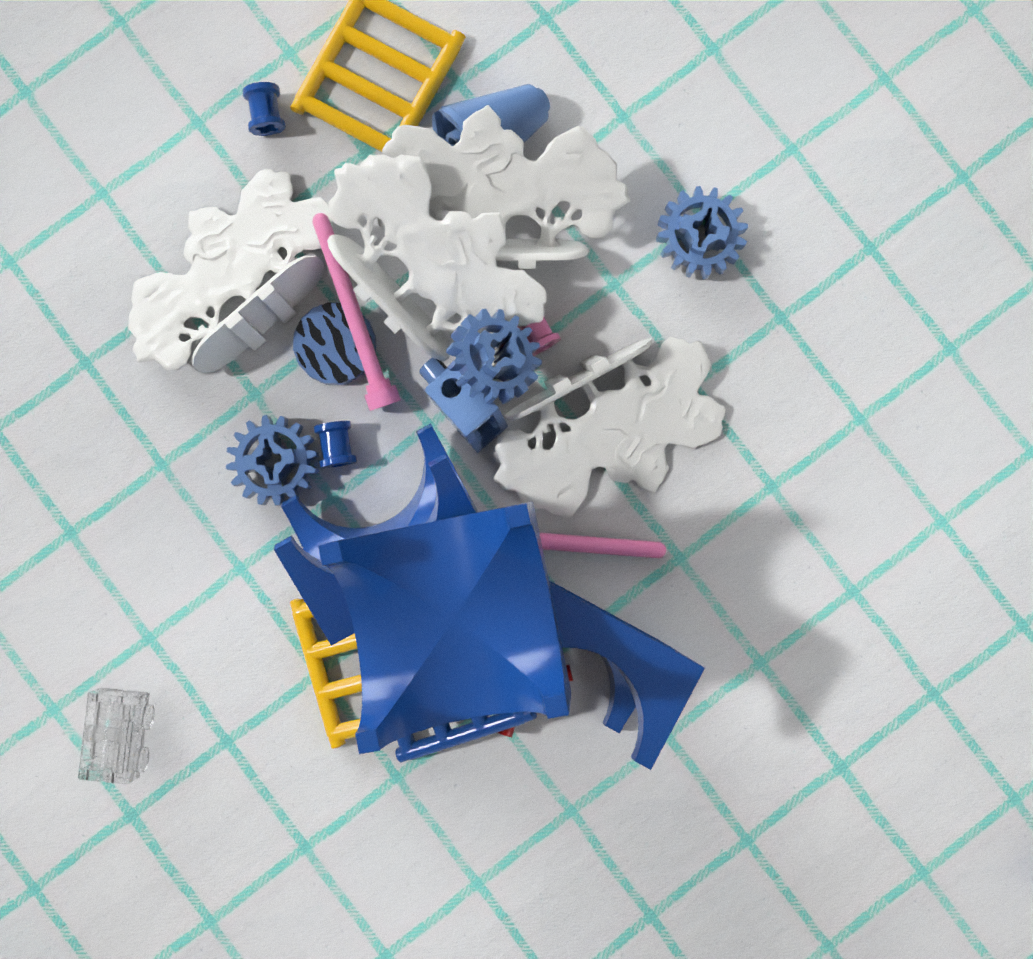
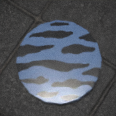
[293,302,376,385]

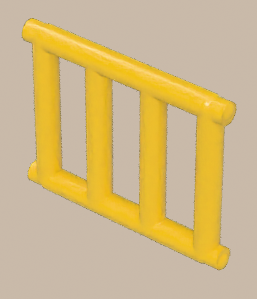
[290,0,466,152]
[290,599,362,749]

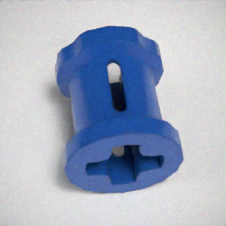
[242,82,286,136]
[314,421,357,469]

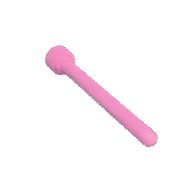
[312,213,401,411]
[540,533,666,558]

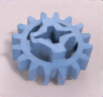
[656,186,748,279]
[446,309,542,404]
[226,415,320,506]

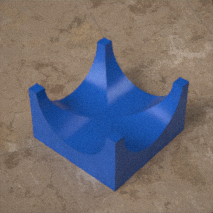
[274,424,478,646]
[318,501,571,755]
[549,580,705,770]

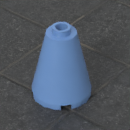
[432,84,550,146]

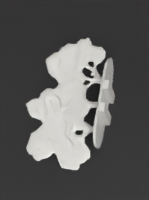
[377,105,630,269]
[327,154,547,366]
[128,169,333,373]
[493,336,725,518]

